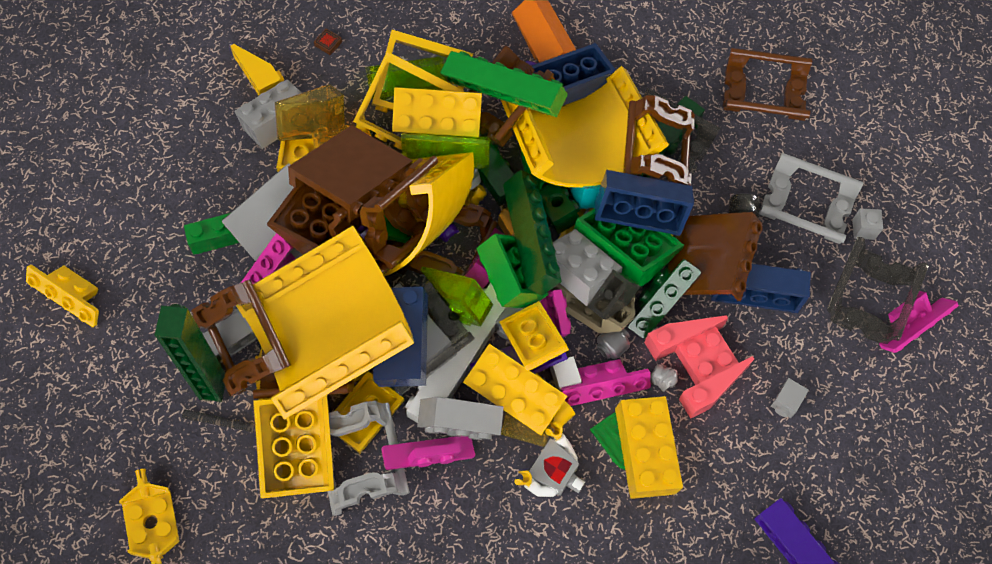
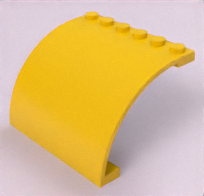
[500,66,669,187]
[236,225,414,419]

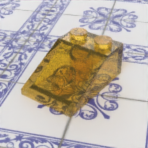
[275,84,345,141]

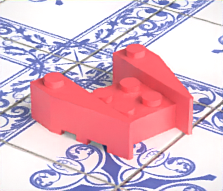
[644,315,754,419]

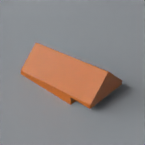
[512,0,576,63]

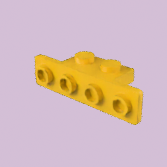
[26,265,99,327]

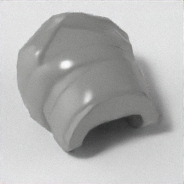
[650,363,678,392]

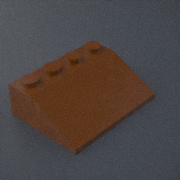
[267,183,361,254]

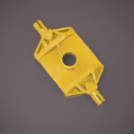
[119,469,179,564]

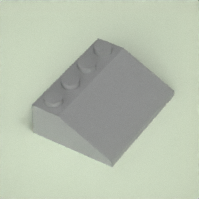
[222,163,294,261]

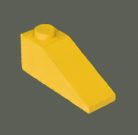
[230,44,284,96]

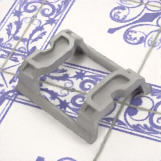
[759,153,864,244]
[328,401,410,516]

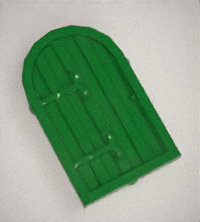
[590,412,625,470]

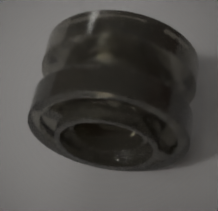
[729,194,759,218]

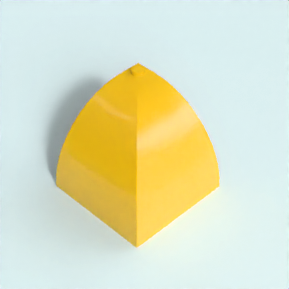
[374,152,474,276]

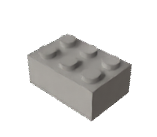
[234,79,315,149]
[553,229,622,306]
[417,397,504,440]

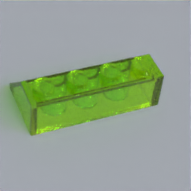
[365,56,451,100]
[401,132,491,168]

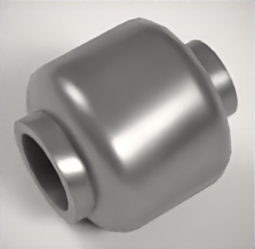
[596,329,630,359]

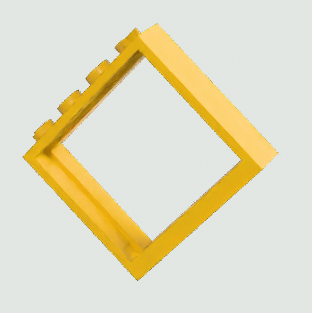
[372,30,473,113]
[353,52,464,158]

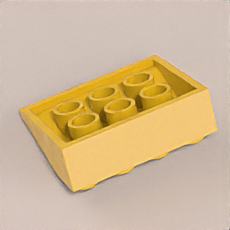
[253,395,334,498]

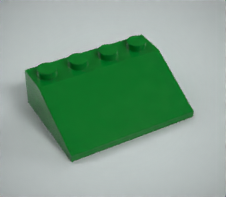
[574,209,684,291]

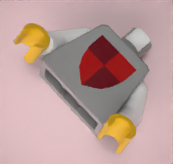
[514,422,586,497]

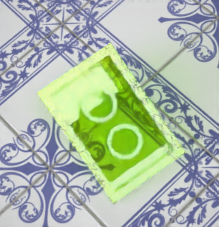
[420,266,494,327]

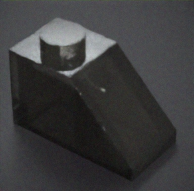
[588,269,641,320]

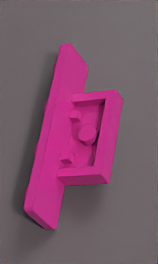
[241,233,296,284]
[540,289,571,338]
[879,291,959,353]
[561,359,651,406]
[381,436,475,470]

